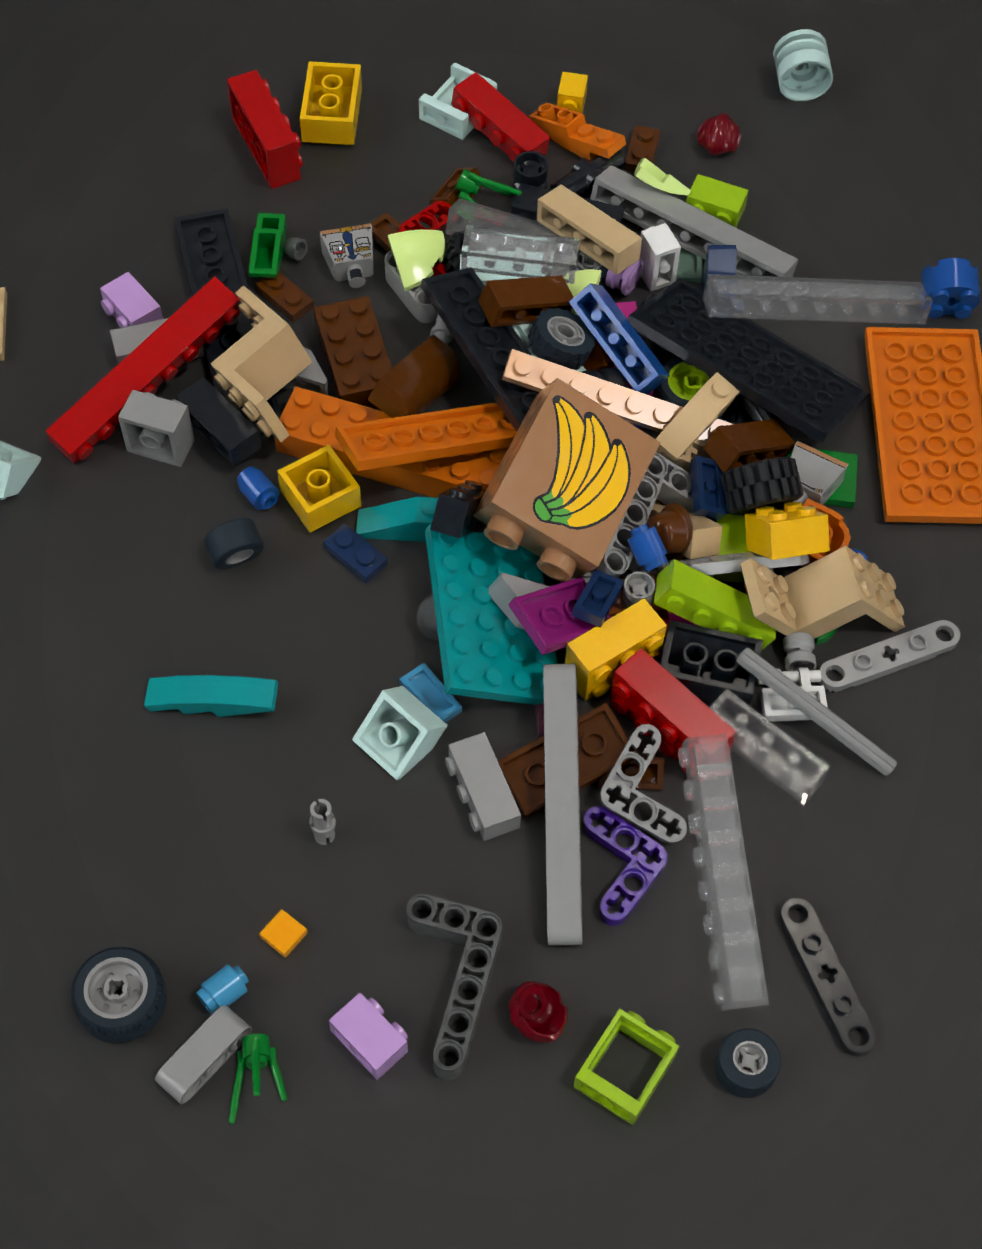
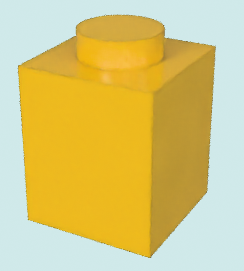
[557,71,588,113]

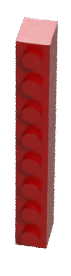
[45,276,240,464]

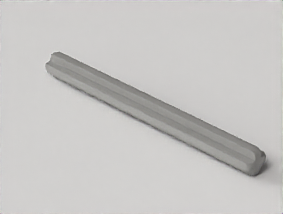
[737,648,897,776]

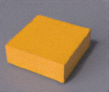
[259,909,308,958]

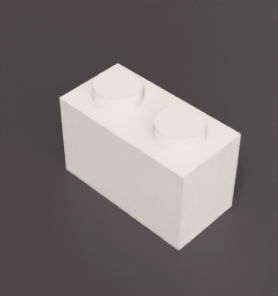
[640,223,681,292]

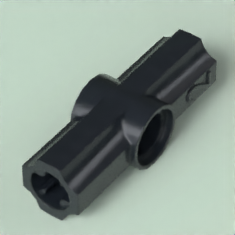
[550,150,626,196]

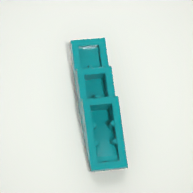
[144,675,278,717]

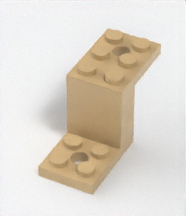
[210,286,312,442]
[740,546,905,639]

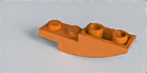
[529,102,626,160]

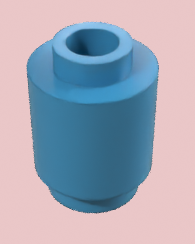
[196,964,249,1015]

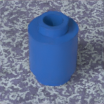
[237,467,279,510]
[627,523,668,572]

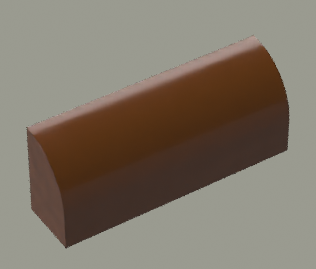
[367,334,460,418]

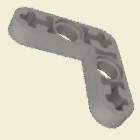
[599,724,687,844]

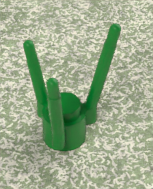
[455,169,522,222]
[228,1033,287,1124]

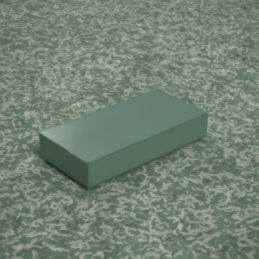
[676,235,702,283]

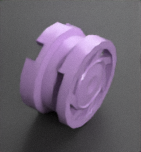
[605,259,644,296]

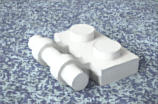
[757,667,828,722]

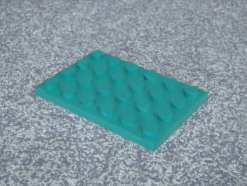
[425,524,557,706]

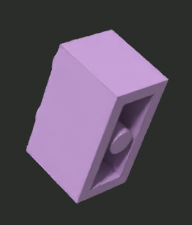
[100,272,163,328]
[329,993,408,1080]

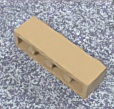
[537,184,642,275]

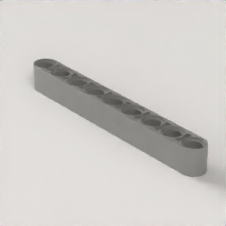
[543,663,583,946]

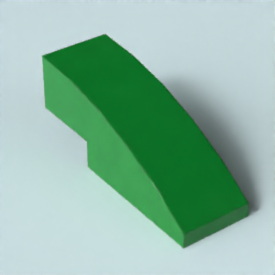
[248,213,287,278]

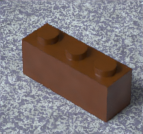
[478,275,574,327]
[704,419,796,473]

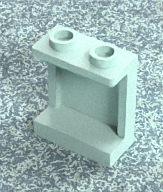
[419,63,497,140]

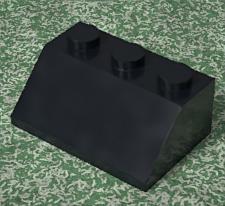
[661,620,763,712]

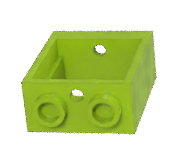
[573,1008,680,1125]

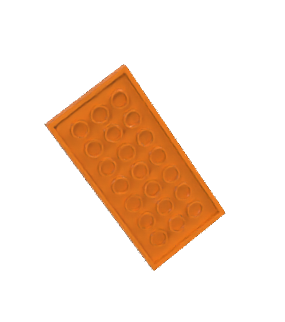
[864,327,982,524]

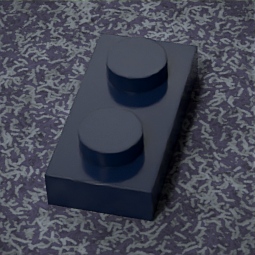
[690,455,726,520]
[323,523,388,583]
[571,570,624,628]

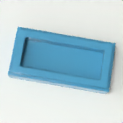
[399,662,462,723]

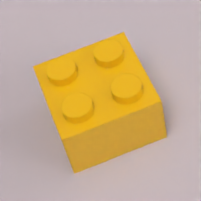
[277,445,361,533]
[745,502,830,560]

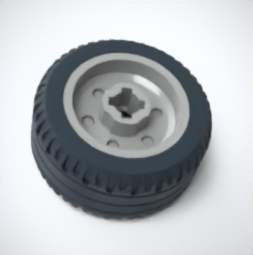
[71,946,166,1043]

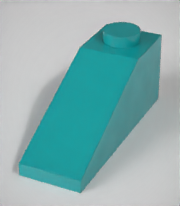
[356,497,438,542]

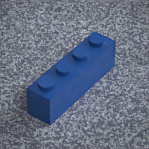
[569,283,670,395]

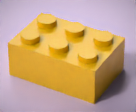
[300,61,362,145]
[565,598,667,701]

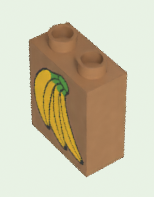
[473,378,661,582]

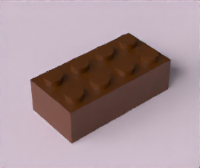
[313,296,392,409]

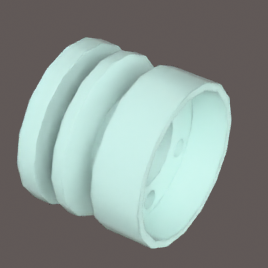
[773,29,833,101]

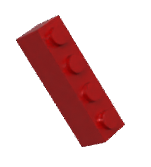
[451,72,550,162]

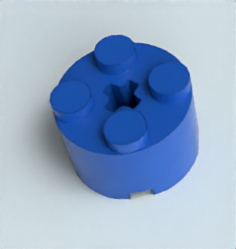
[921,258,980,319]

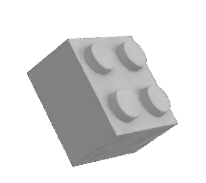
[118,390,195,467]

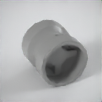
[621,571,655,609]
[783,632,817,671]

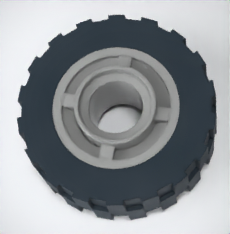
[528,308,596,370]

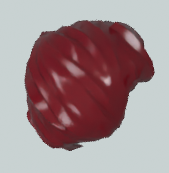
[697,112,742,156]
[508,981,568,1043]

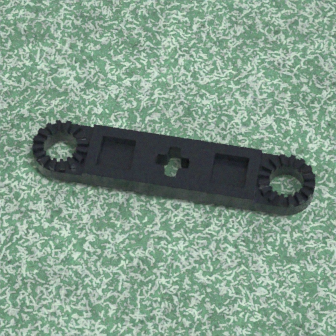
[780,898,876,1057]

